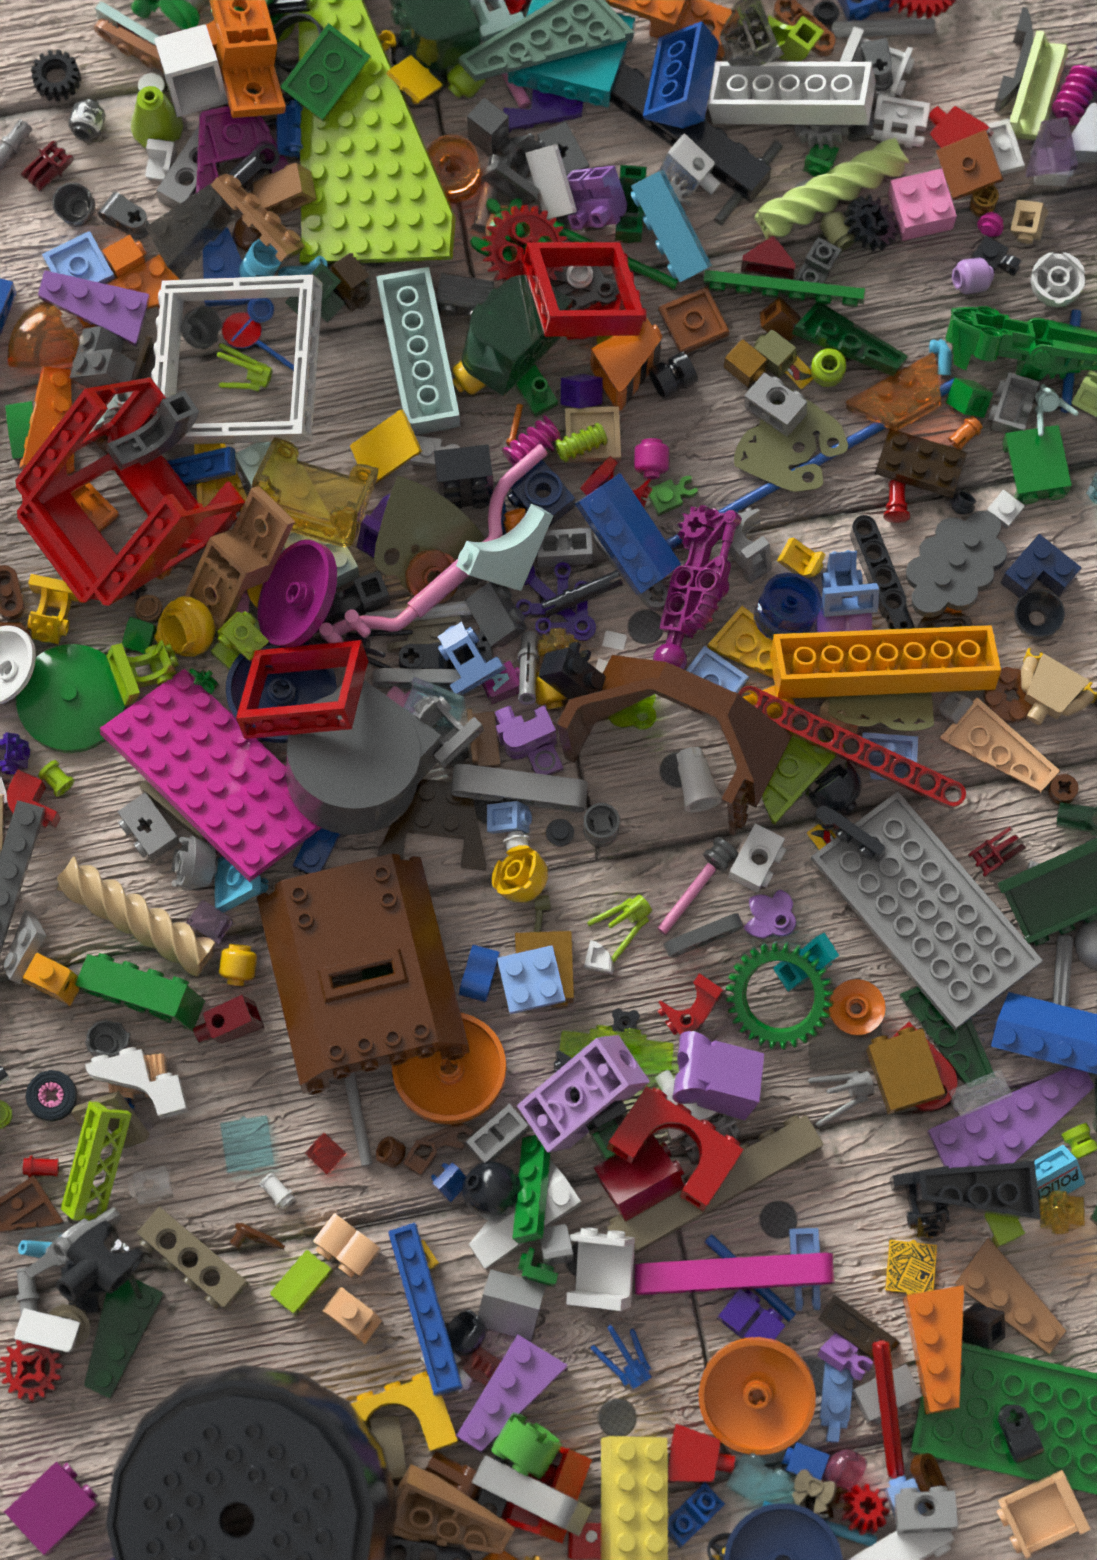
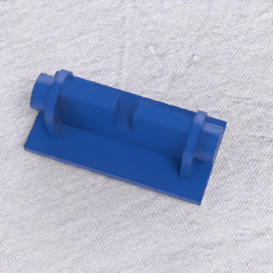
[277,100,303,159]

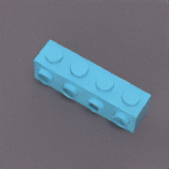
[631,169,712,282]

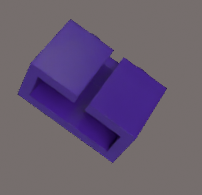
[717,1289,786,1340]

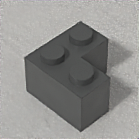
[70,326,136,388]

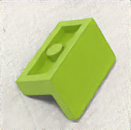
[270,1250,333,1316]

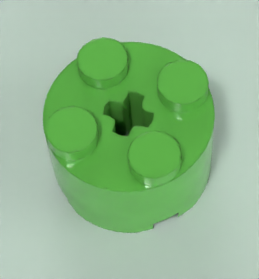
[491,1412,562,1479]

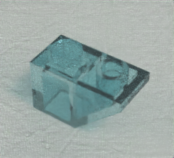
[725,1453,794,1501]

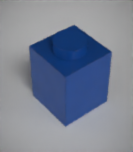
[782,1442,830,1480]

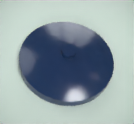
[226,641,337,743]
[723,1503,843,1560]

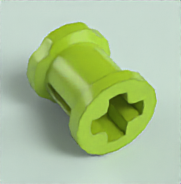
[38,760,75,797]

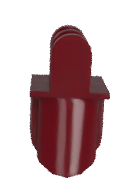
[21,140,74,192]
[968,826,1026,878]

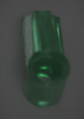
[1056,802,1097,836]

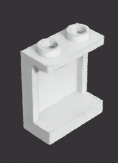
[840,27,915,98]

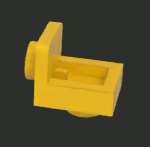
[777,538,826,579]

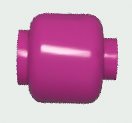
[634,438,669,480]

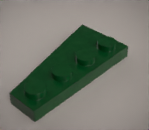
[84,1276,165,1399]

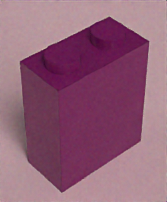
[4,1461,100,1556]

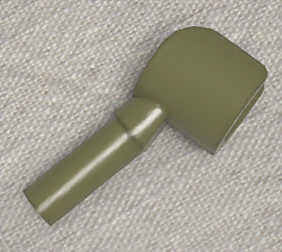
[534,895,551,932]

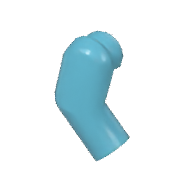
[929,339,952,376]

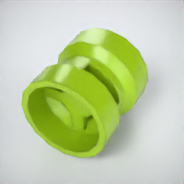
[1061,1122,1097,1160]

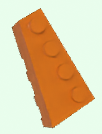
[903,1285,964,1415]

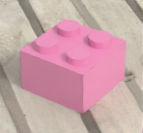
[888,169,956,241]

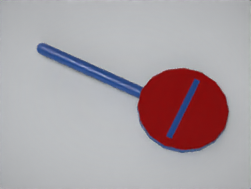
[222,312,294,371]

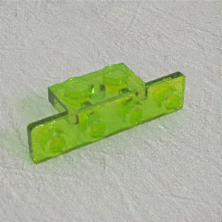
[559,1025,674,1071]

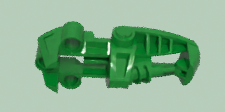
[945,306,1097,382]

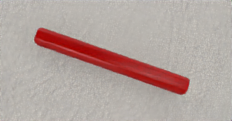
[872,1340,905,1479]

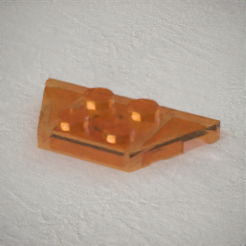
[845,352,942,431]

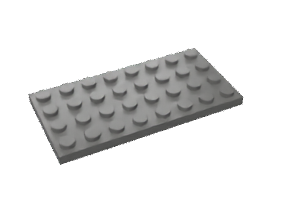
[811,791,1043,1030]

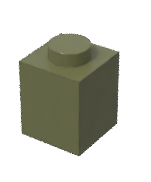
[754,329,797,378]

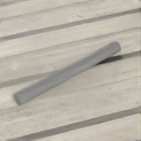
[344,1072,373,1167]

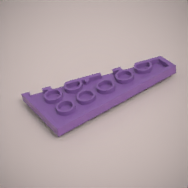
[927,1067,1095,1168]

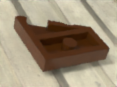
[0,1175,65,1233]

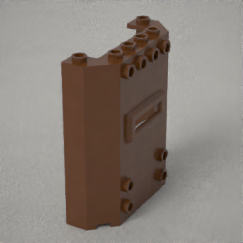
[256,854,470,1095]

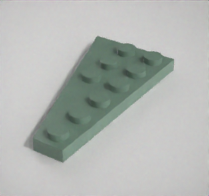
[459,0,634,81]

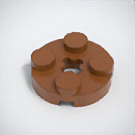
[405,549,458,604]
[983,667,1033,724]

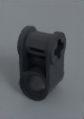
[399,642,451,669]
[998,1404,1044,1464]

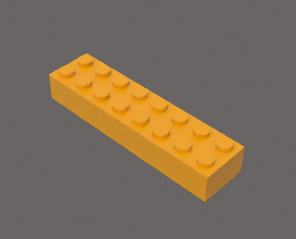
[770,625,1001,699]

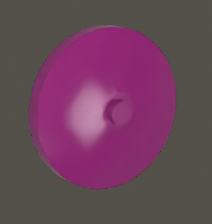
[257,539,337,648]

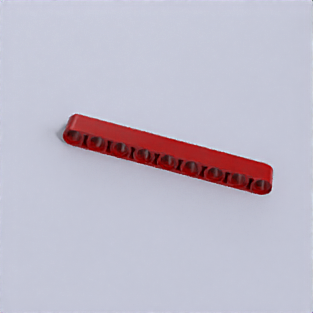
[738,686,966,808]

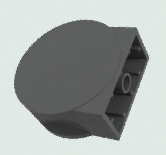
[286,680,441,835]

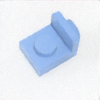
[487,801,532,834]

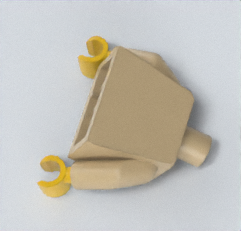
[1021,648,1097,725]

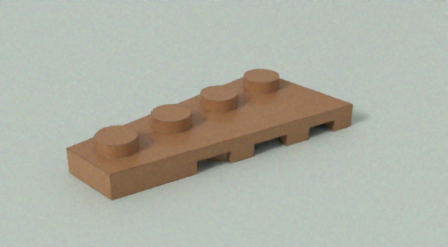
[211,173,305,262]
[954,1237,1066,1355]

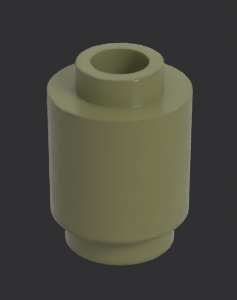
[819,211,855,252]

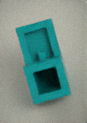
[773,933,840,992]

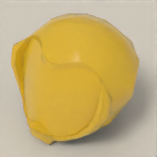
[154,596,216,657]

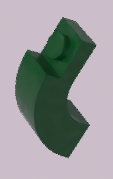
[615,165,647,244]

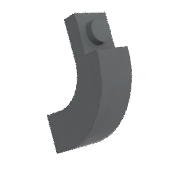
[106,390,199,470]

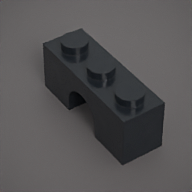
[316,570,390,632]

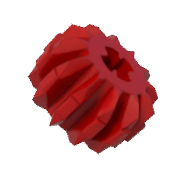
[841,1483,890,1535]

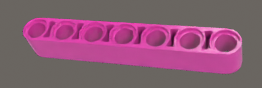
[634,1253,835,1295]

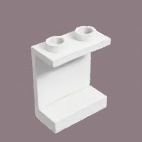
[566,1228,635,1311]

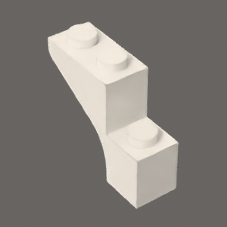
[1034,103,1097,186]
[85,1047,188,1120]

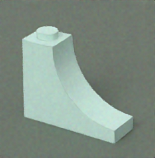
[456,504,553,591]

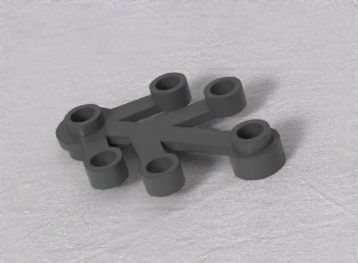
[552,241,619,310]

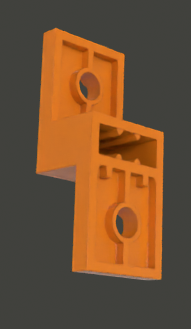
[209,0,286,118]
[605,0,741,62]

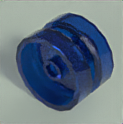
[754,572,822,640]

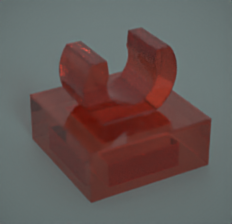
[463,1347,501,1387]

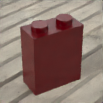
[593,1134,685,1222]

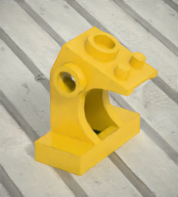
[27,574,84,644]

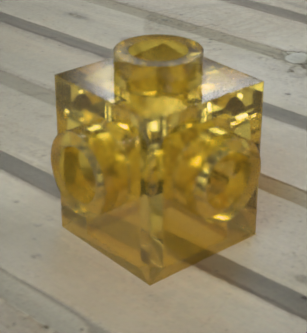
[538,628,578,659]
[1039,1191,1085,1234]

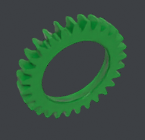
[725,941,834,1050]

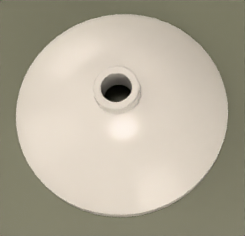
[0,626,36,704]

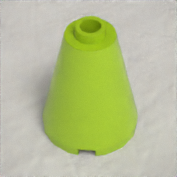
[130,86,183,149]

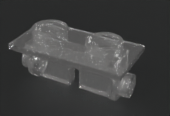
[949,1069,1013,1117]

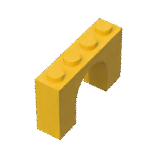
[351,1371,458,1452]

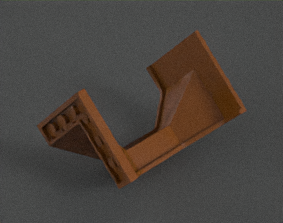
[557,655,792,836]

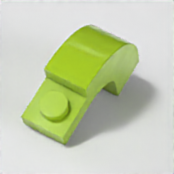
[737,4,824,62]

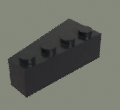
[914,1161,1041,1222]

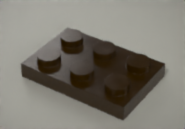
[875,428,967,498]

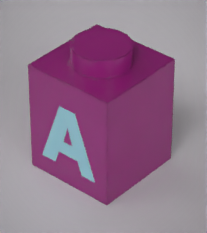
[482,661,520,705]

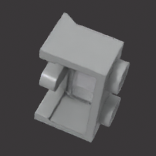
[988,373,1040,433]

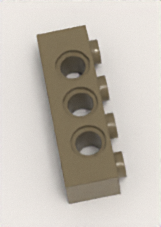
[137,1206,249,1310]

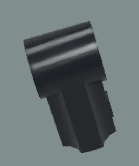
[229,141,280,190]

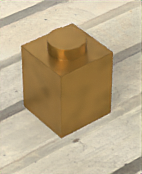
[724,339,767,387]

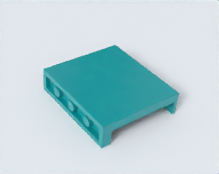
[508,0,636,108]

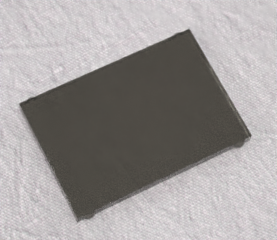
[808,1019,882,1071]

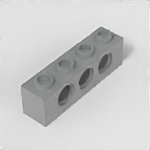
[156,107,225,216]

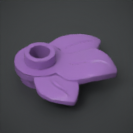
[744,889,796,939]

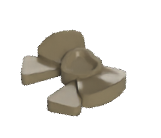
[792,1469,837,1513]

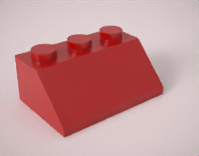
[501,1447,592,1544]

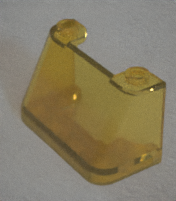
[252,437,379,547]

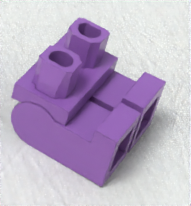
[567,165,627,230]
[495,705,557,760]

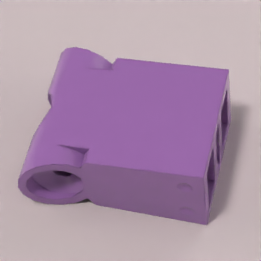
[672,1031,764,1121]

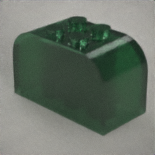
[390,0,480,70]
[461,275,573,396]

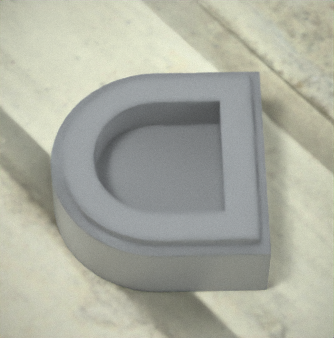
[939,693,973,724]

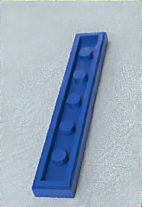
[388,1222,463,1397]

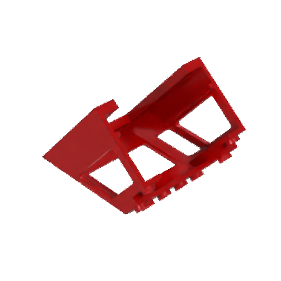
[15,377,245,606]

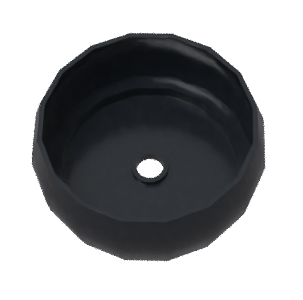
[106,1365,398,1560]

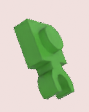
[648,475,698,516]

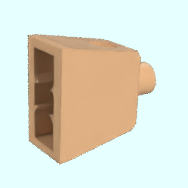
[321,1288,382,1344]

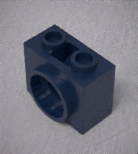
[506,460,575,527]

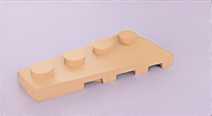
[940,697,1060,792]

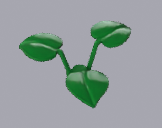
[131,0,200,30]

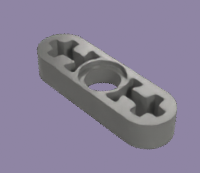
[664,913,744,958]

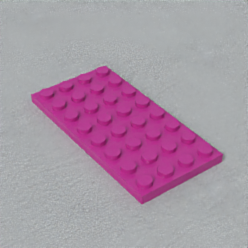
[100,669,321,882]

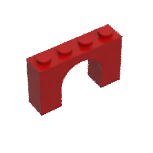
[607,1086,744,1212]

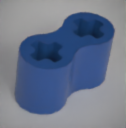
[459,944,500,1002]

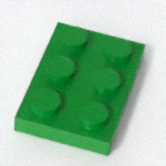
[280,23,371,121]

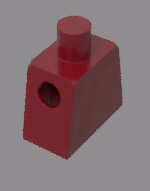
[193,995,265,1044]

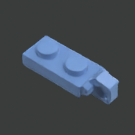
[819,1362,853,1443]

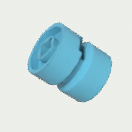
[239,239,282,278]

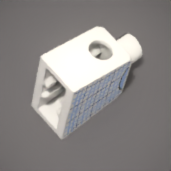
[659,134,721,195]

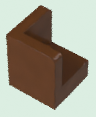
[759,297,801,342]

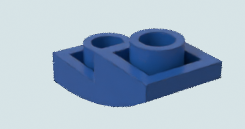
[668,1483,725,1548]

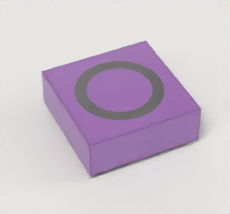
[527,743,563,775]

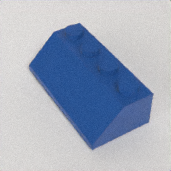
[643,21,719,128]
[575,473,681,595]
[991,992,1097,1074]

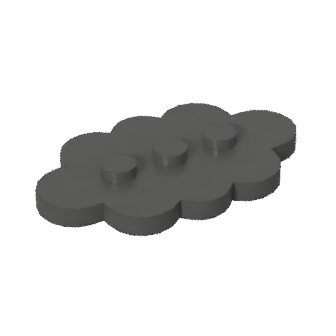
[906,511,1007,617]

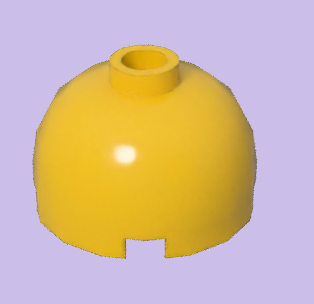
[492,845,548,903]

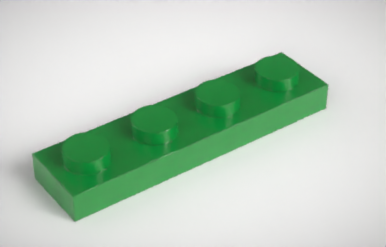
[512,1135,551,1244]

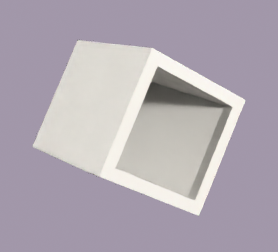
[154,24,228,117]

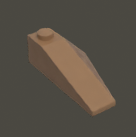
[394,1464,515,1554]

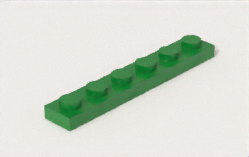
[704,270,865,307]

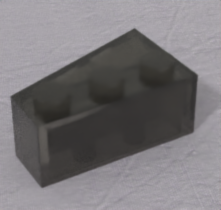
[145,183,235,280]

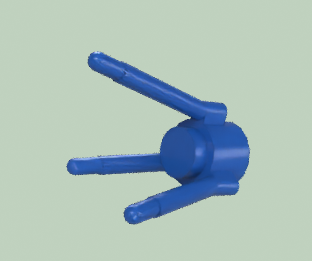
[591,1325,652,1389]

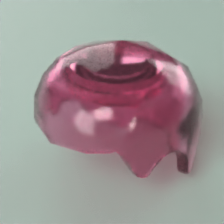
[824,1449,867,1492]

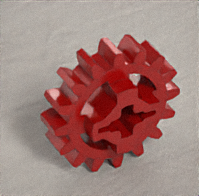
[0,1340,64,1401]

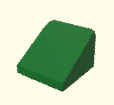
[122,617,157,654]

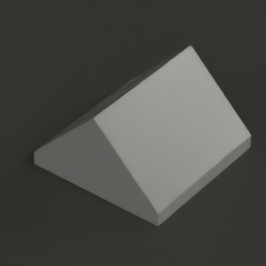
[478,1270,546,1341]

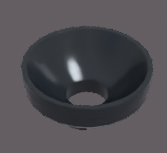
[1014,589,1065,639]

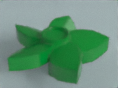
[189,668,219,694]

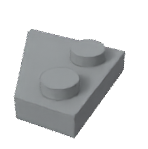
[4,910,46,983]

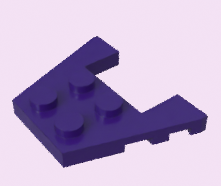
[503,89,584,133]

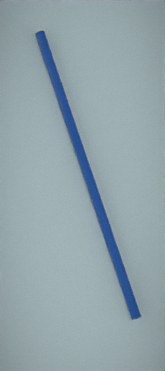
[666,377,956,549]

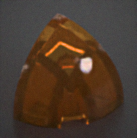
[8,301,79,368]

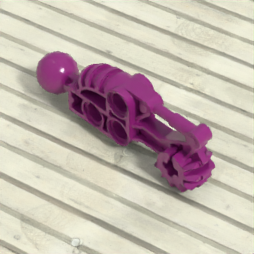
[653,505,742,669]

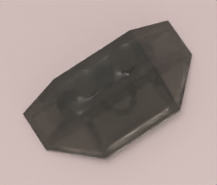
[719,0,784,66]

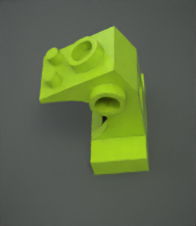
[211,611,269,669]
[107,640,179,706]

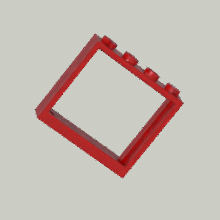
[523,242,647,337]
[236,640,368,739]

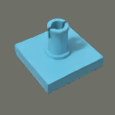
[215,856,269,913]

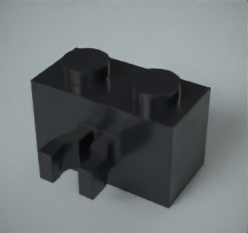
[538,642,606,700]

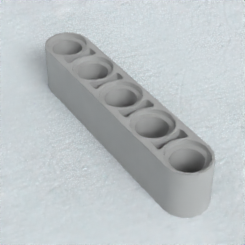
[451,764,588,812]

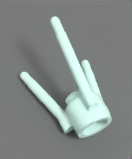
[1035,384,1079,437]

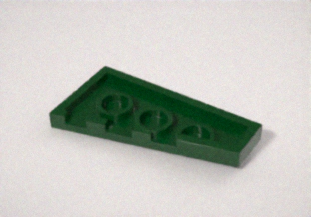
[792,302,908,377]
[899,987,996,1090]

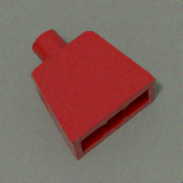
[928,106,994,148]
[668,1424,735,1483]

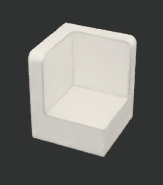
[145,139,177,181]

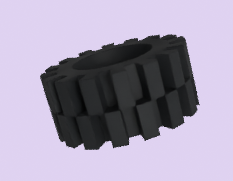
[31,49,81,102]

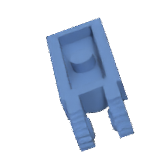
[789,1228,822,1311]

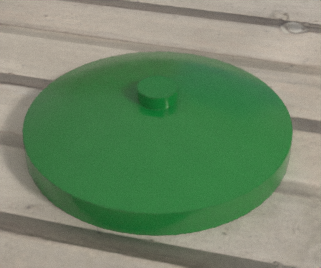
[16,644,127,753]

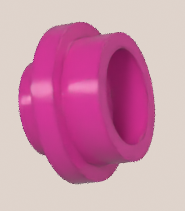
[977,212,1004,237]

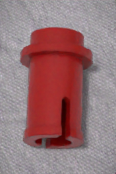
[23,1155,59,1178]

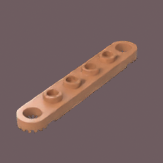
[94,18,164,74]

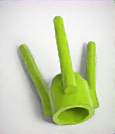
[217,343,273,392]
[587,894,652,963]

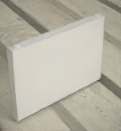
[525,144,577,219]

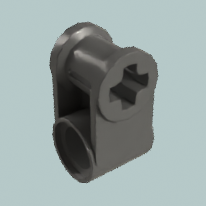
[860,38,893,91]
[98,192,150,239]

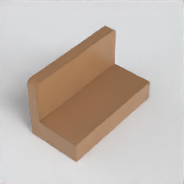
[466,708,501,768]

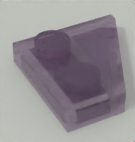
[1026,117,1078,177]

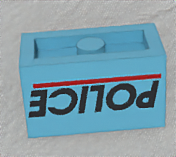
[1034,1145,1086,1209]

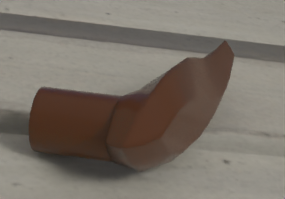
[230,1223,285,1250]

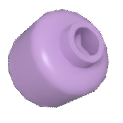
[952,258,994,294]

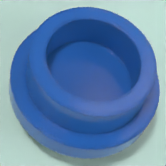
[247,298,274,323]

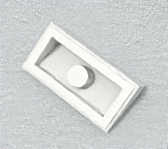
[14,1308,81,1352]

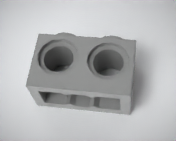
[466,1104,529,1163]

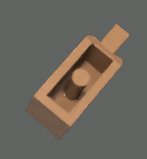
[250,163,316,217]

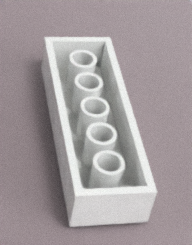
[707,62,876,125]

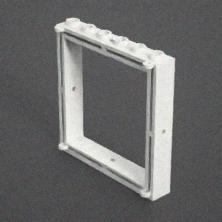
[152,275,323,445]

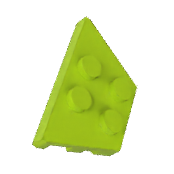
[761,736,845,825]

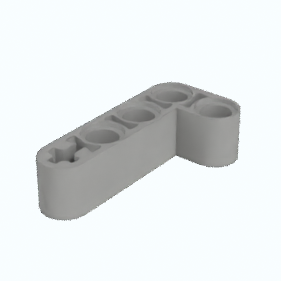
[472,1456,592,1536]

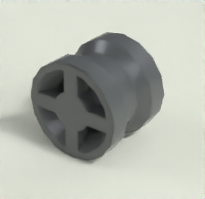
[703,837,738,872]

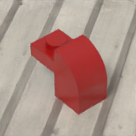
[7,769,61,828]

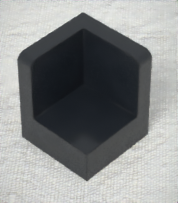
[962,1303,1006,1349]

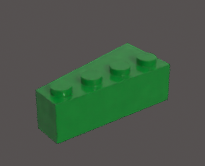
[75,953,205,1032]

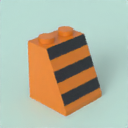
[590,318,662,411]

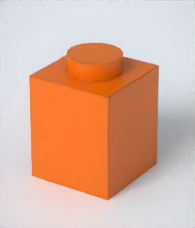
[102,234,147,278]

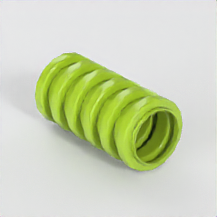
[555,422,608,463]

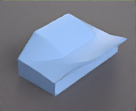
[862,732,918,780]

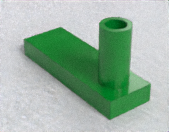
[495,336,558,417]

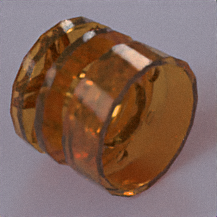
[427,134,482,203]

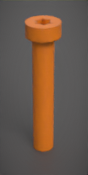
[506,404,523,446]

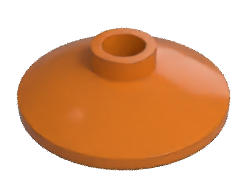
[829,979,885,1036]

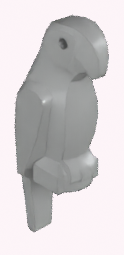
[24,1207,122,1279]

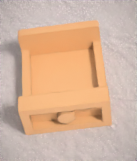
[996,1470,1091,1559]

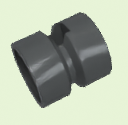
[583,803,620,847]

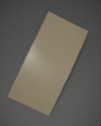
[368,1416,406,1481]

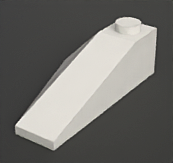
[469,1159,581,1269]

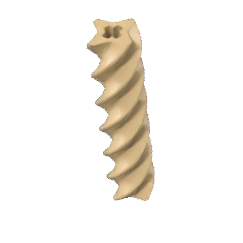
[57,856,215,977]

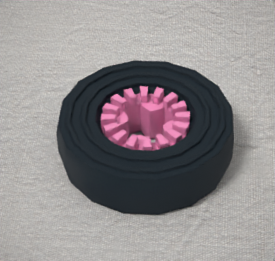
[25,1070,78,1122]

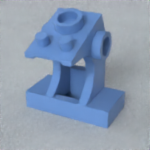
[821,550,879,617]
[438,622,507,697]

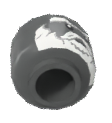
[68,99,106,141]

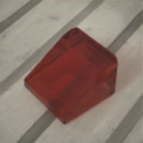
[305,1132,346,1175]

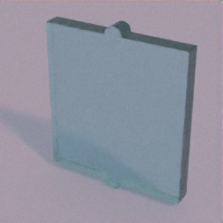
[220,1115,274,1173]

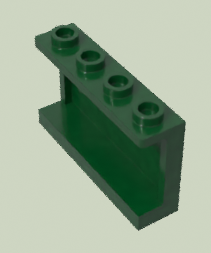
[997,838,1097,947]

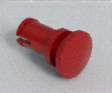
[883,480,910,523]

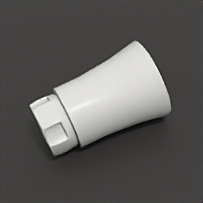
[676,747,722,812]

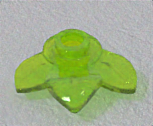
[607,694,656,730]

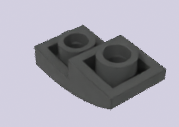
[794,237,841,300]

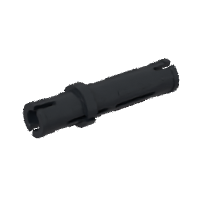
[541,570,623,618]

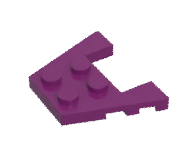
[196,106,289,197]

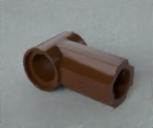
[425,1451,481,1500]

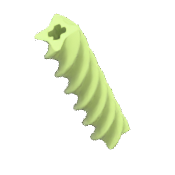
[754,138,909,240]

